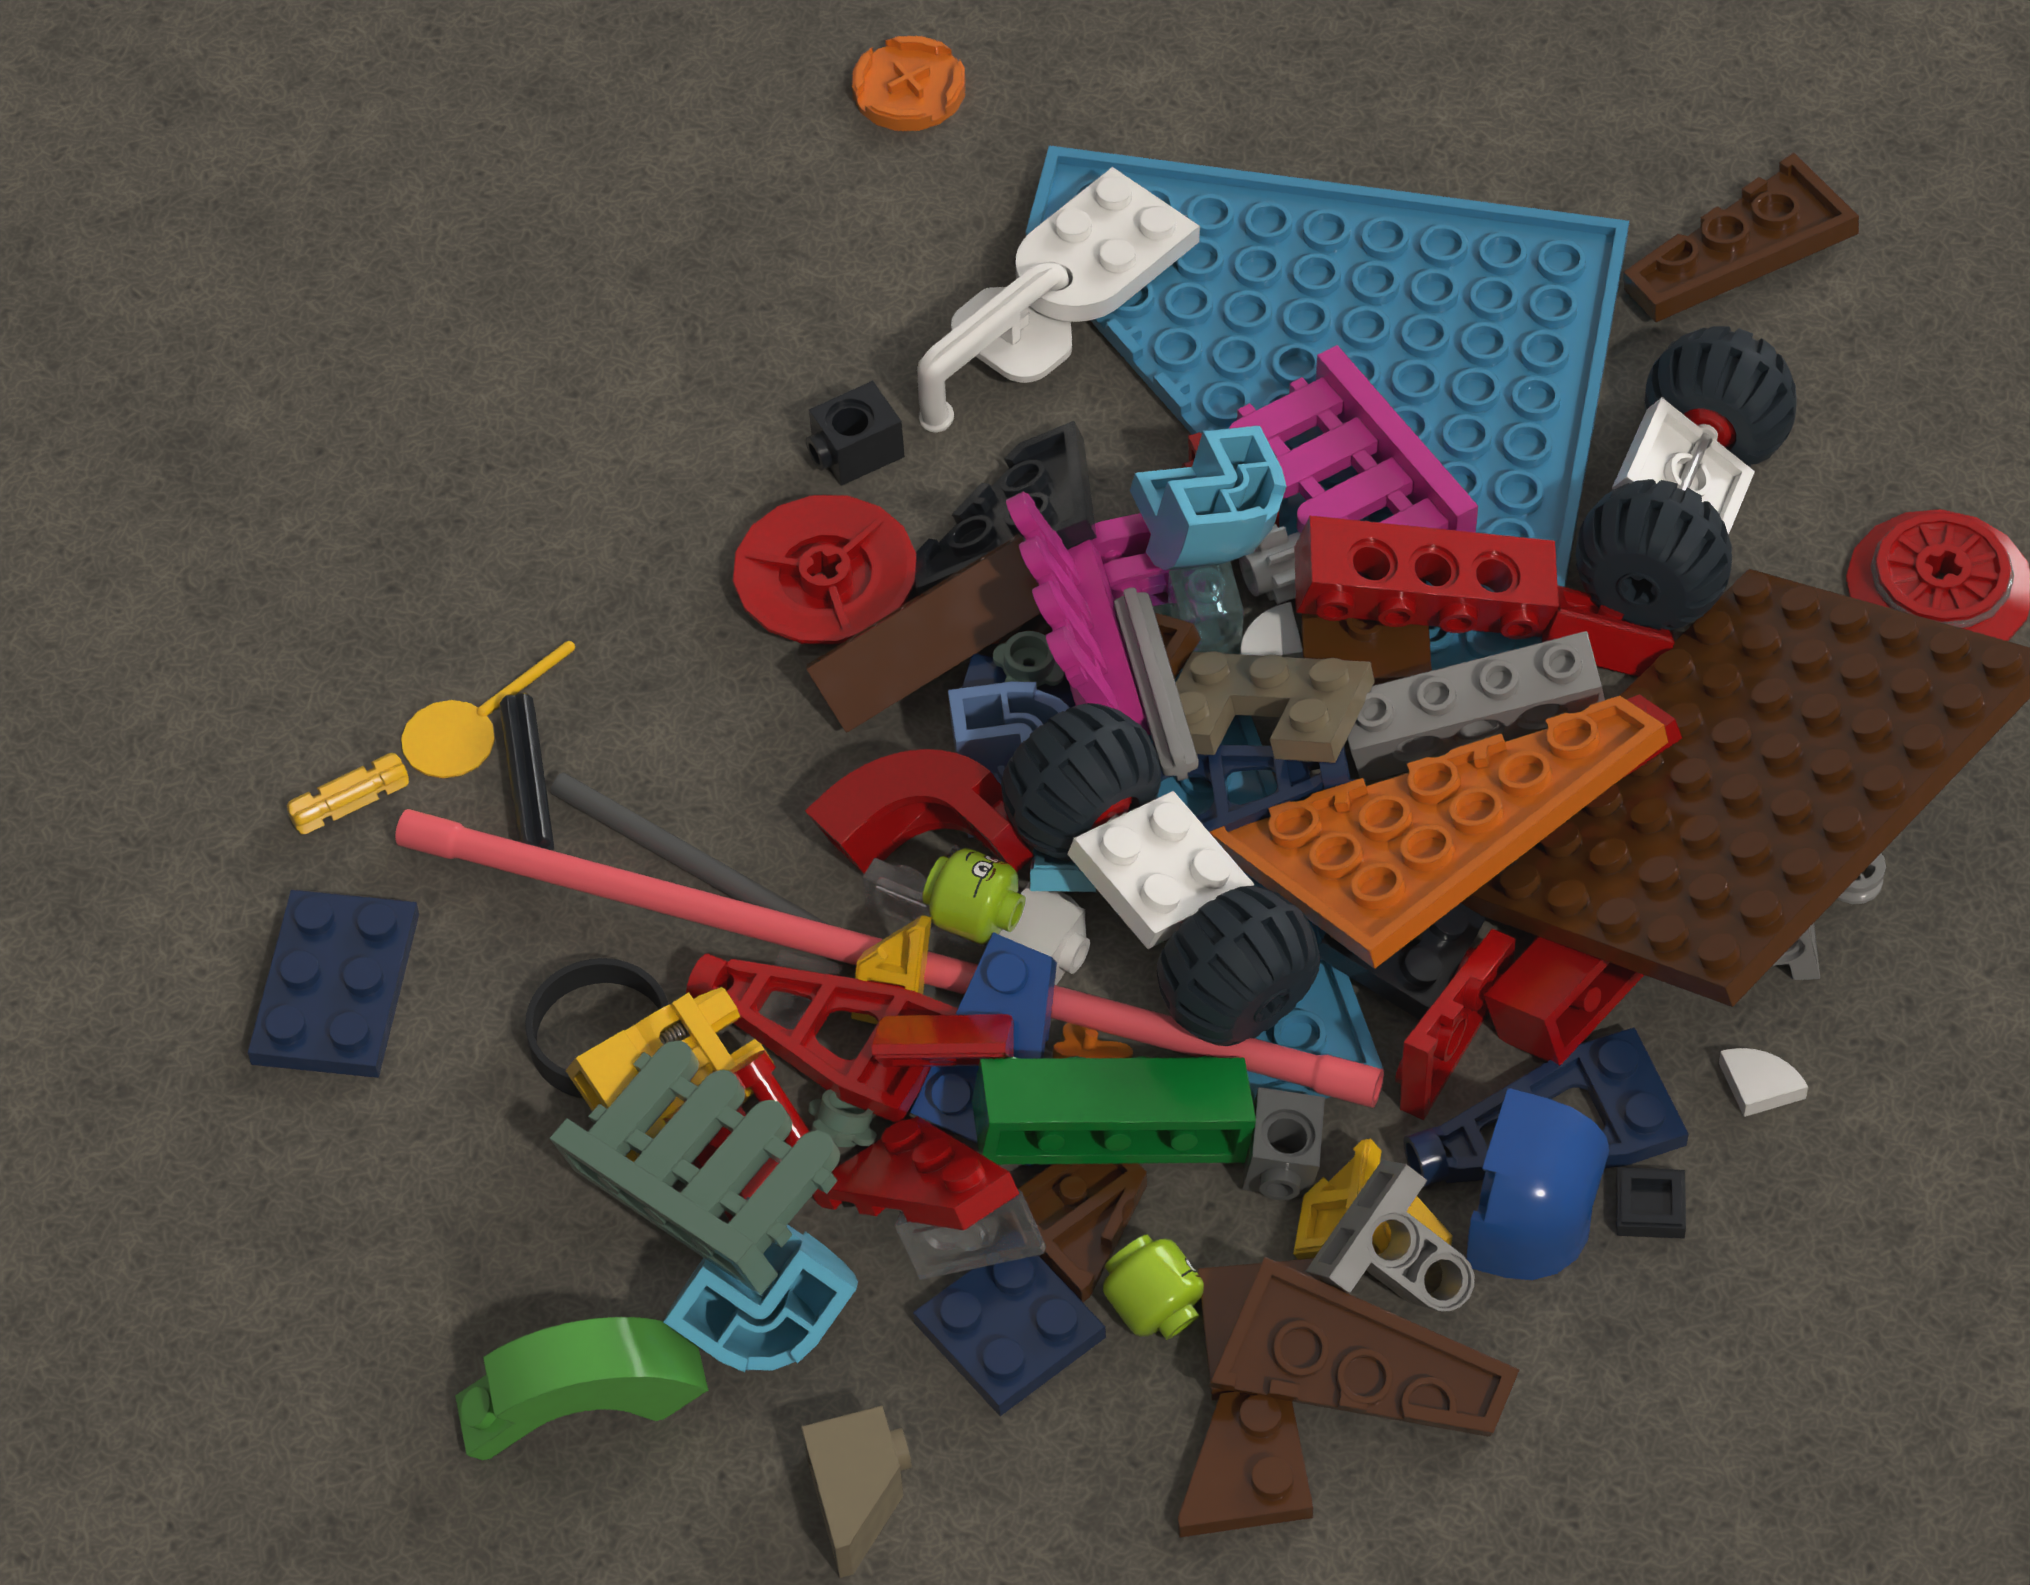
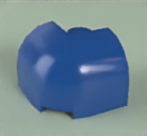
[1467,1088,1610,1280]

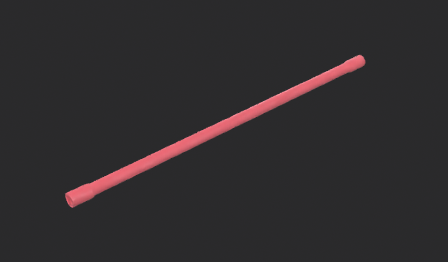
[395,809,1384,1108]

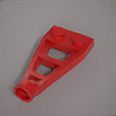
[686,953,958,1123]

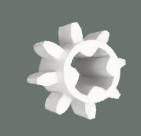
[1239,524,1300,605]

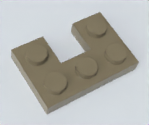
[1176,651,1375,763]

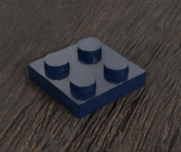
[913,1235,1106,1416]

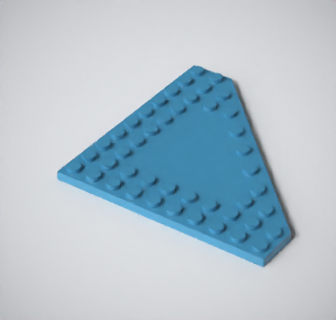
[1026,146,1629,671]

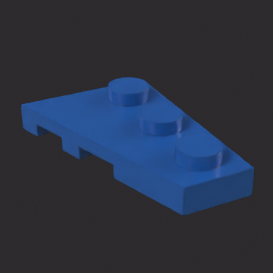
[910,932,1057,1168]

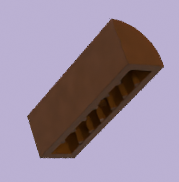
[806,534,1041,733]

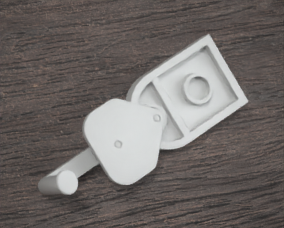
[917,167,1200,433]

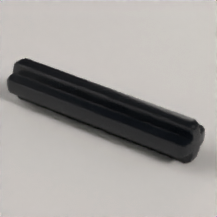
[500,693,554,851]

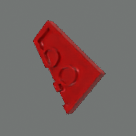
[1395,928,1516,1120]
[813,1116,1020,1230]

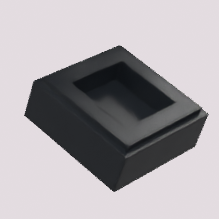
[1616,1167,1686,1239]

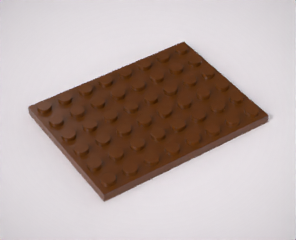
[1461,569,2030,1007]

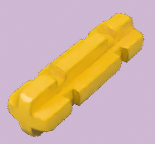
[287,753,409,834]

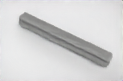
[1114,587,1199,781]

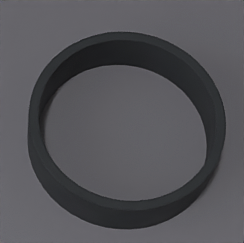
[525,958,668,1098]

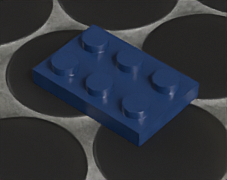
[248,890,419,1078]

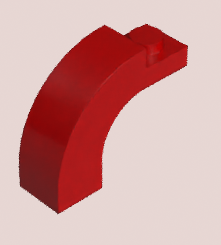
[805,749,1034,877]

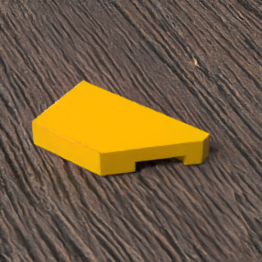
[851,915,932,1024]
[1293,1139,1382,1260]

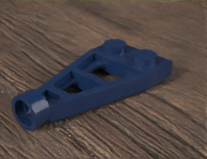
[1152,743,1351,832]
[1404,1027,1689,1187]

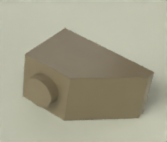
[801,1406,912,1578]

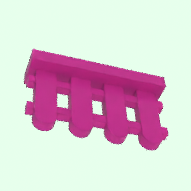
[1229,345,1478,577]
[1006,491,1150,735]

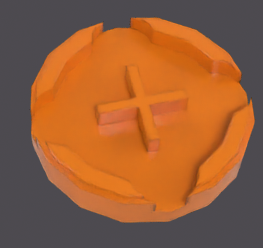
[852,36,966,131]

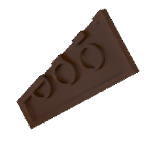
[1624,152,1859,322]
[1208,1257,1520,1437]

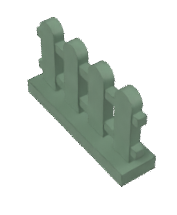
[549,1040,840,1296]

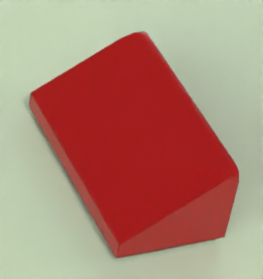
[1542,585,1675,677]
[872,1014,1014,1067]

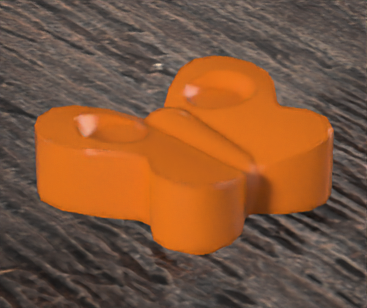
[1052,1023,1133,1058]

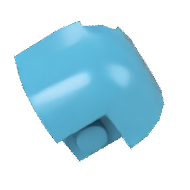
[1130,426,1287,571]
[664,1197,858,1372]

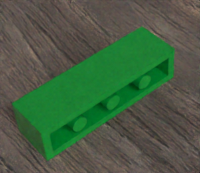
[972,1056,1256,1165]

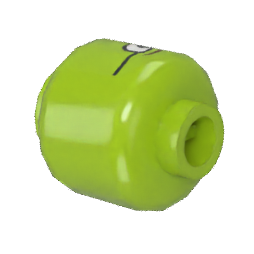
[923,848,1026,945]
[1103,1234,1204,1340]

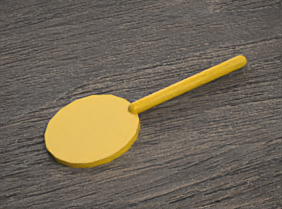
[401,641,575,778]

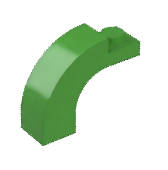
[455,1317,708,1460]

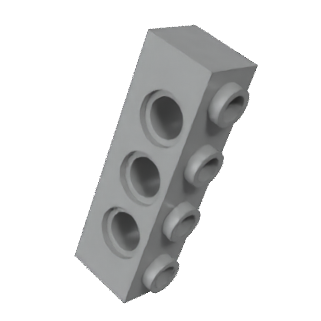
[1348,631,1605,781]

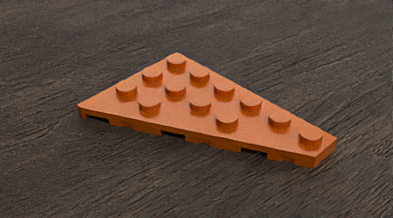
[1210,696,1668,969]

